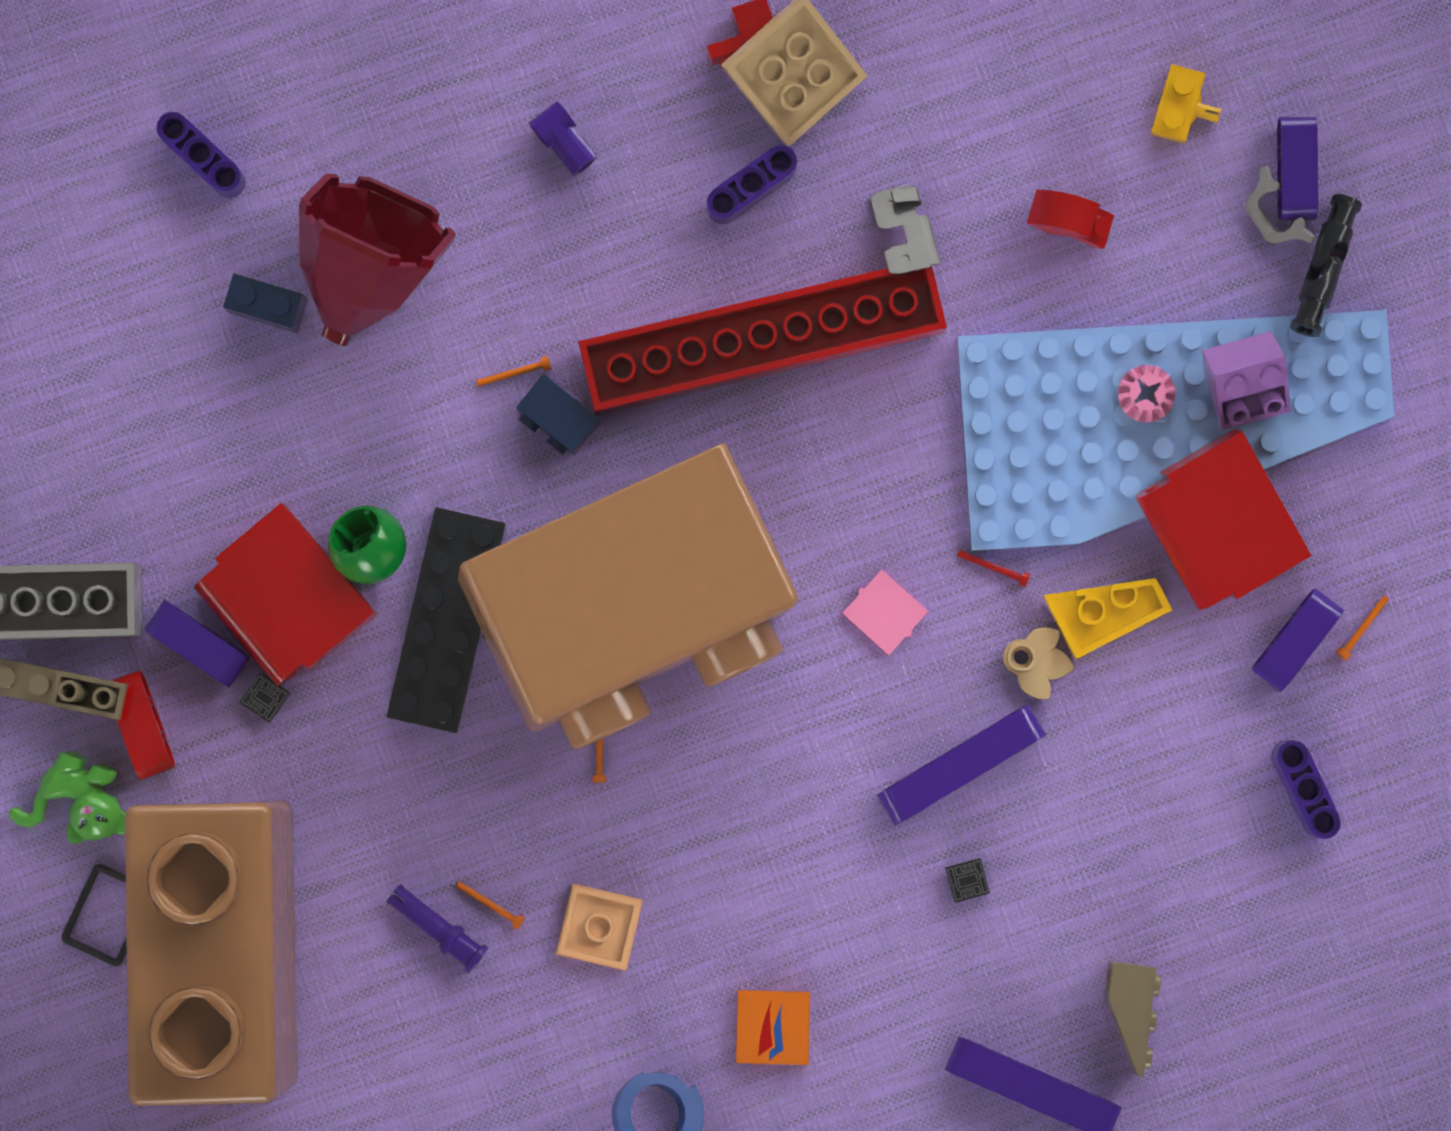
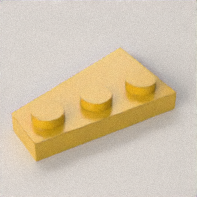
[1042,578,1172,660]

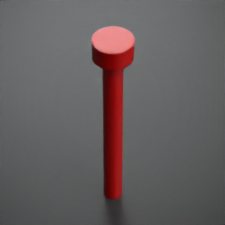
[957,549,1031,587]

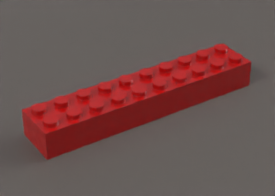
[578,265,947,416]

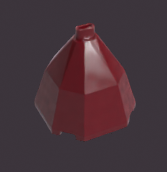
[299,174,456,346]

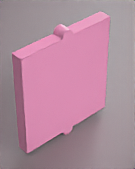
[842,570,929,656]

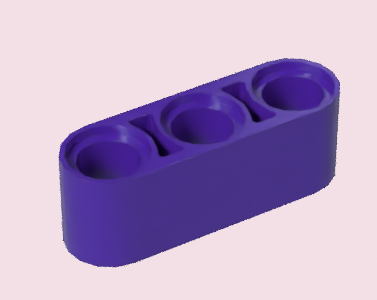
[156,112,246,198]
[1277,117,1319,220]
[707,145,797,224]
[1251,588,1344,692]
[144,599,250,688]
[1271,740,1341,839]

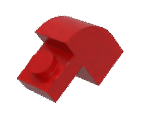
[707,0,773,68]
[1027,189,1115,249]

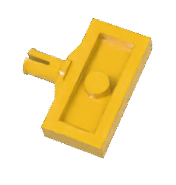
[1151,64,1222,144]

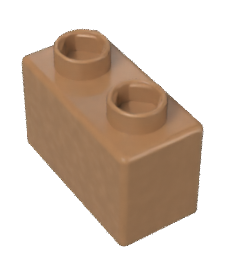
[458,443,798,750]
[125,801,297,1106]

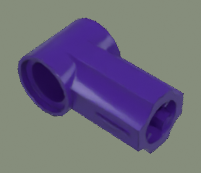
[529,101,597,177]

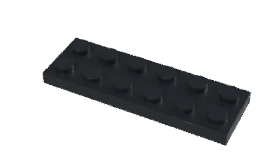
[386,507,506,734]

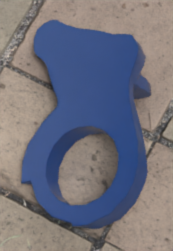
[612,1072,705,1131]

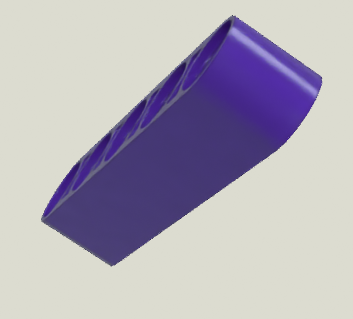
[877,704,1046,826]
[944,1036,1122,1131]

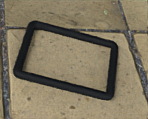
[61,864,127,966]

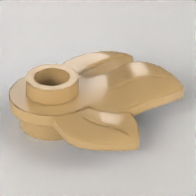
[1003,627,1074,699]

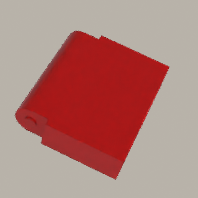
[1135,428,1312,610]
[194,502,378,687]

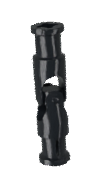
[1290,194,1362,337]

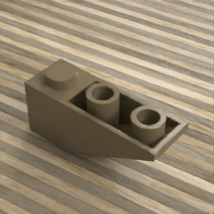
[1105,960,1161,1077]

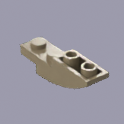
[0,658,128,720]

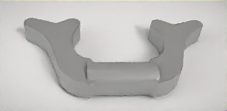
[1245,165,1315,244]

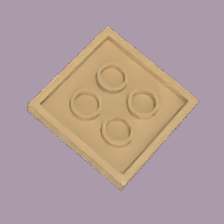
[721,0,868,147]

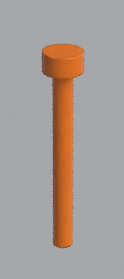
[477,356,552,387]
[1335,595,1389,661]
[592,738,606,783]
[456,881,526,930]

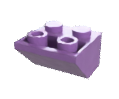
[1202,331,1291,431]

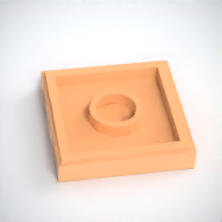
[556,883,643,971]

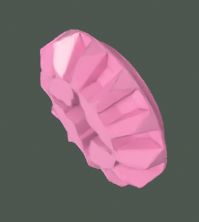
[1118,364,1176,423]

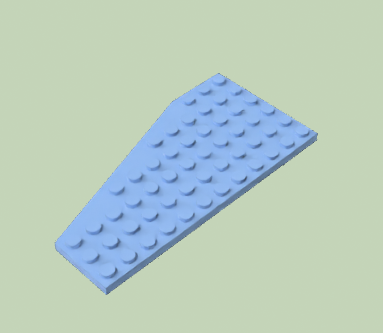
[957,310,1394,551]

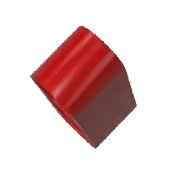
[110,670,175,780]

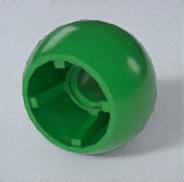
[327,505,407,584]

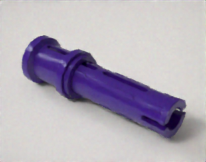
[386,884,489,973]

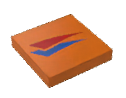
[736,989,810,1065]

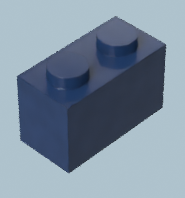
[223,273,308,333]
[516,374,601,455]

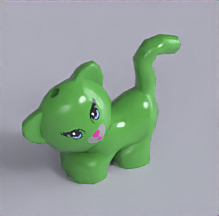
[9,750,126,844]

